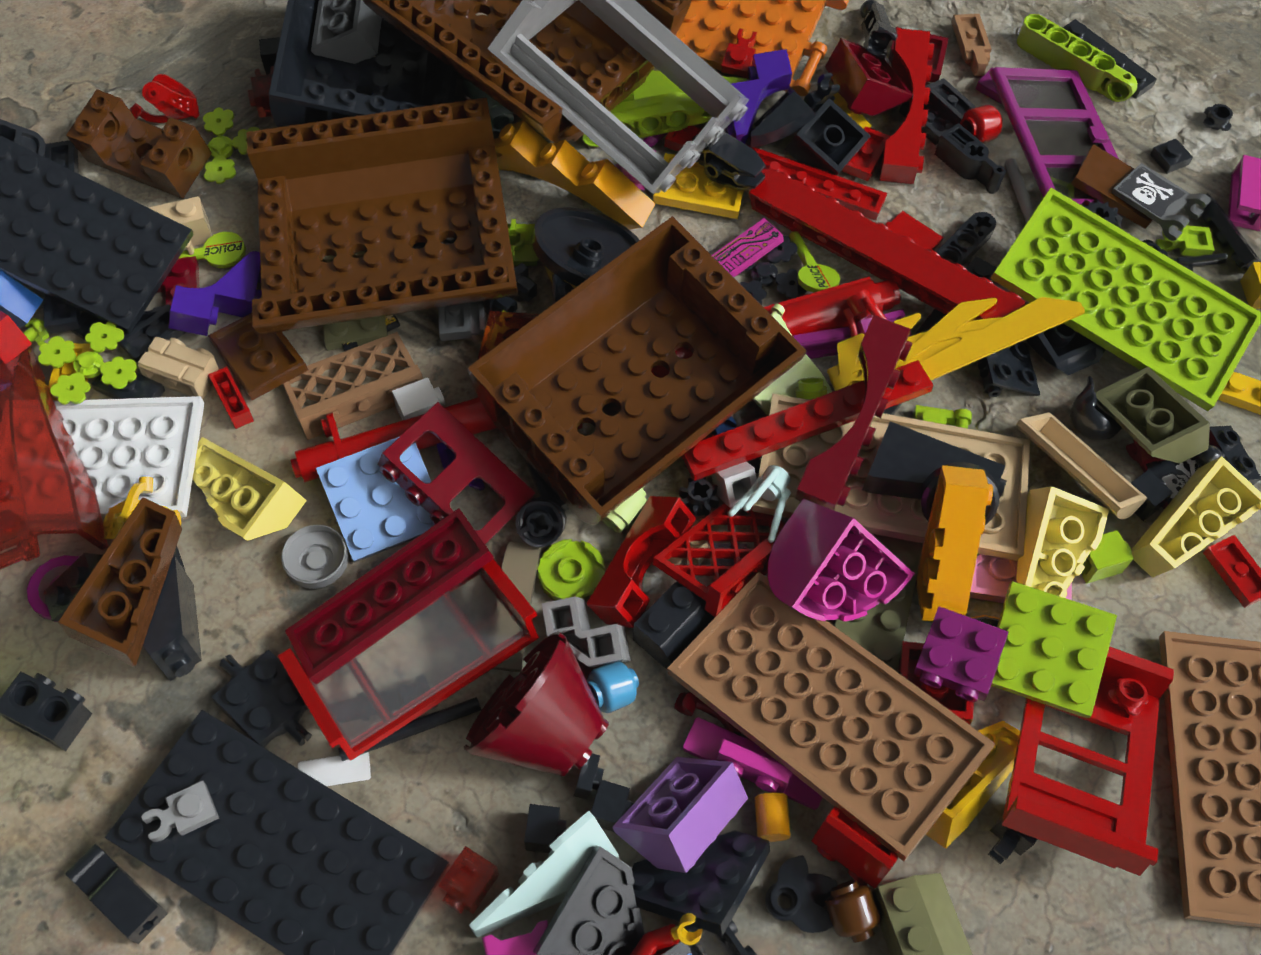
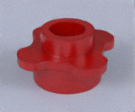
[1107,678,1150,716]

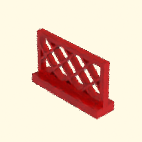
[653,503,787,617]

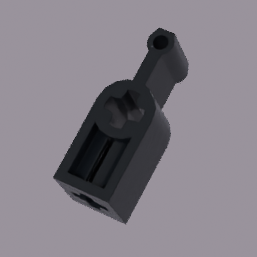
[934,123,1006,194]
[65,844,168,944]

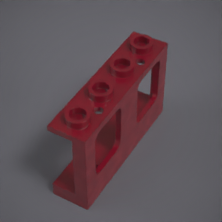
[377,402,535,545]

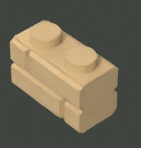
[138,337,219,400]

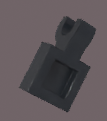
[803,73,840,113]

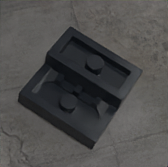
[899,78,976,145]

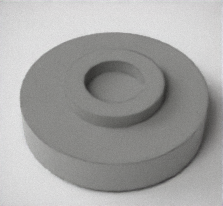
[281,525,349,589]

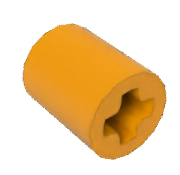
[754,792,791,842]

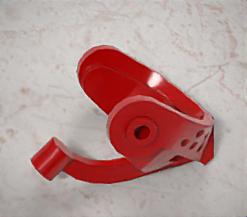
[129,74,200,123]

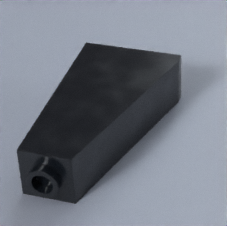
[862,421,1007,500]

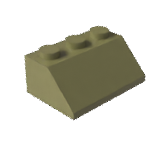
[1095,367,1210,464]
[873,873,973,955]

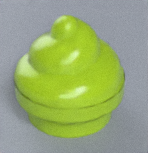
[795,377,827,400]

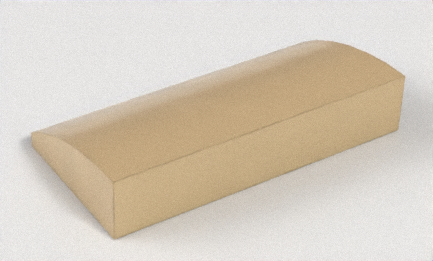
[1017,412,1147,519]

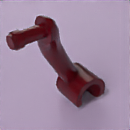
[674,692,743,735]

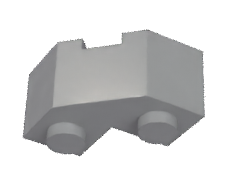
[542,596,631,668]

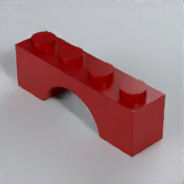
[587,496,696,628]

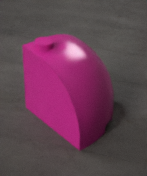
[768,499,915,622]

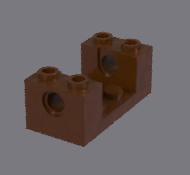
[66,89,212,199]

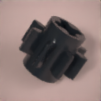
[679,477,720,517]

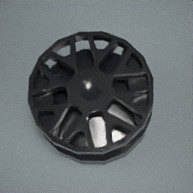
[516,496,567,547]

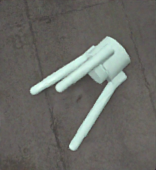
[728,465,791,543]

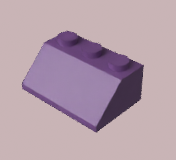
[613,757,748,873]

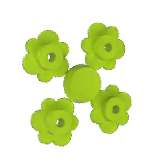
[203,107,260,184]
[38,322,137,405]

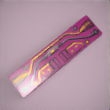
[712,218,784,277]

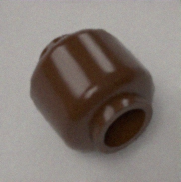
[825,879,882,943]

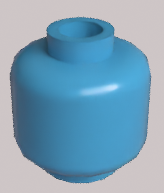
[587,661,639,713]

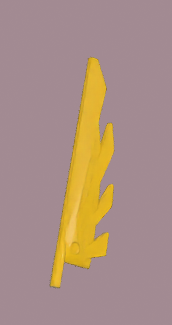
[827,297,1085,391]

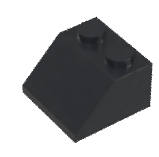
[785,98,871,175]
[633,581,715,670]

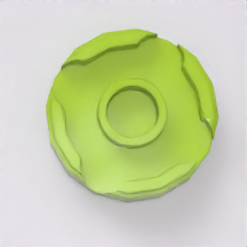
[538,539,605,602]

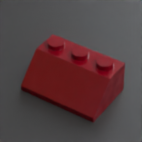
[825,38,913,116]

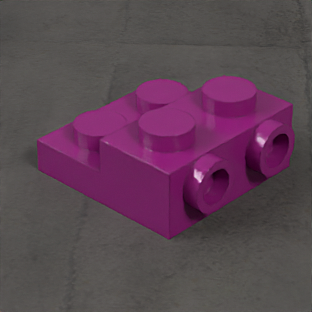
[914,606,1009,702]

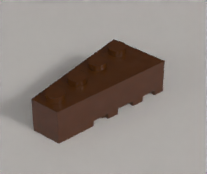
[58,497,182,667]

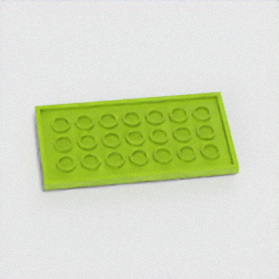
[990,188,1261,411]

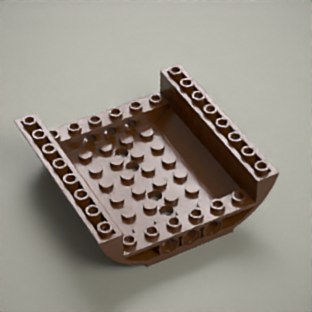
[363,0,691,143]
[247,97,518,334]

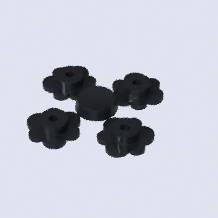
[738,236,807,305]

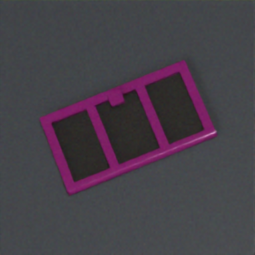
[989,67,1121,215]

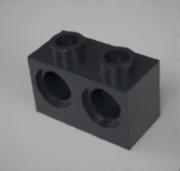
[0,671,92,751]

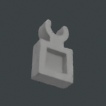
[141,781,219,842]

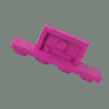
[683,717,822,810]

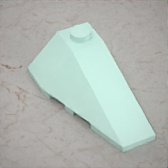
[469,811,619,938]

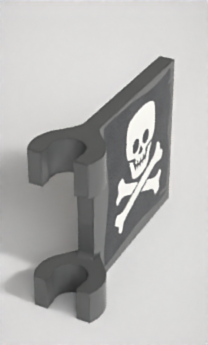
[1111,163,1211,241]

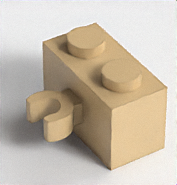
[149,196,212,255]

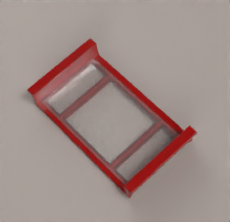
[278,559,539,761]

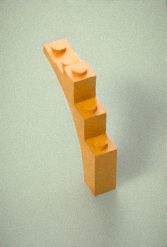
[494,121,655,230]

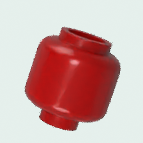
[960,105,1003,143]

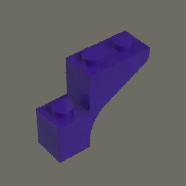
[725,49,792,145]
[168,251,262,336]

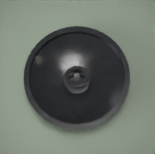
[531,207,640,286]

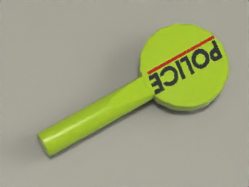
[789,231,840,293]
[179,232,246,268]

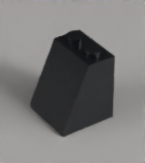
[143,555,202,681]

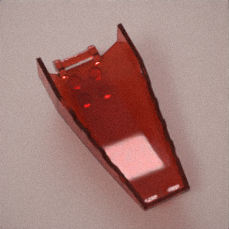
[0,346,108,570]

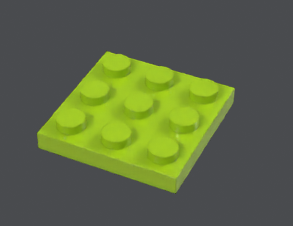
[991,581,1117,718]

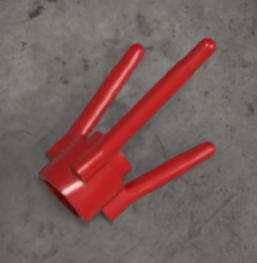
[843,289,887,337]

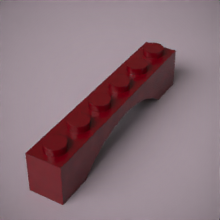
[795,315,913,511]

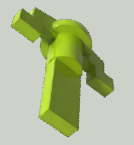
[23,318,49,346]

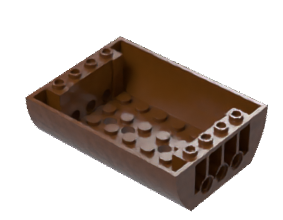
[467,216,807,525]

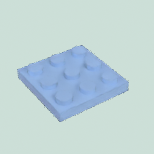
[316,437,435,562]

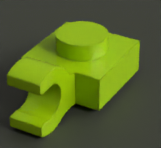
[1155,225,1215,256]

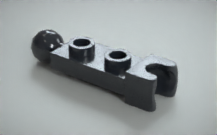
[860,0,898,59]

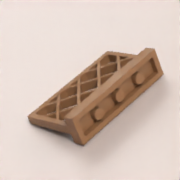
[283,332,423,440]

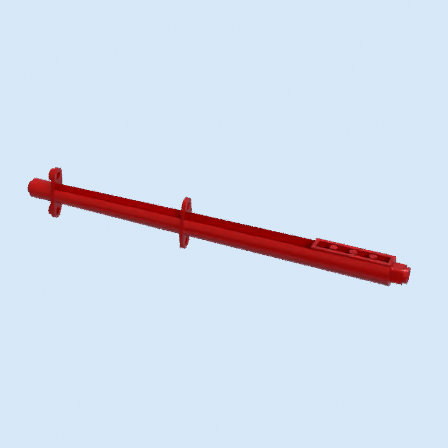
[290,276,901,483]

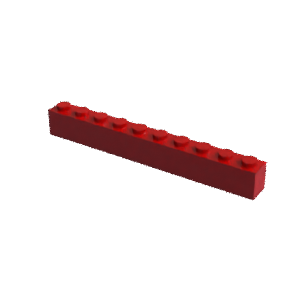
[749,168,1026,321]

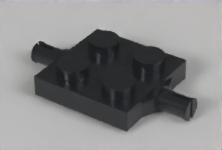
[211,650,312,747]

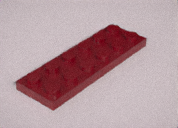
[285,508,494,685]

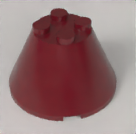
[464,631,609,777]

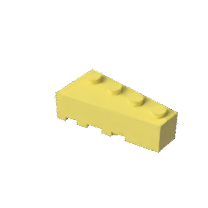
[1131,456,1261,578]

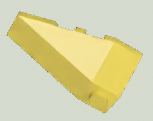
[193,437,307,541]
[1016,486,1109,598]

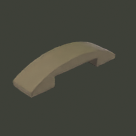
[489,541,542,672]

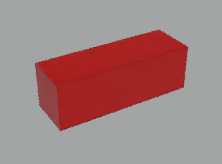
[208,367,254,429]

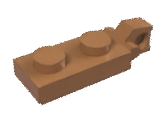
[951,14,992,76]

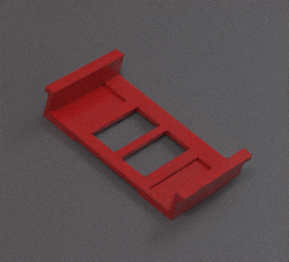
[1002,646,1174,876]

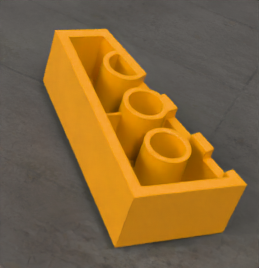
[916,465,993,621]

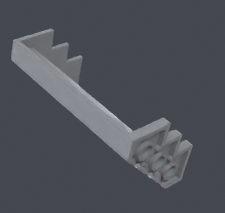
[488,0,749,194]

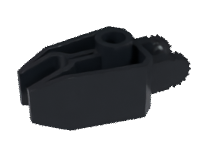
[692,133,765,190]

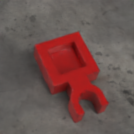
[721,28,757,78]

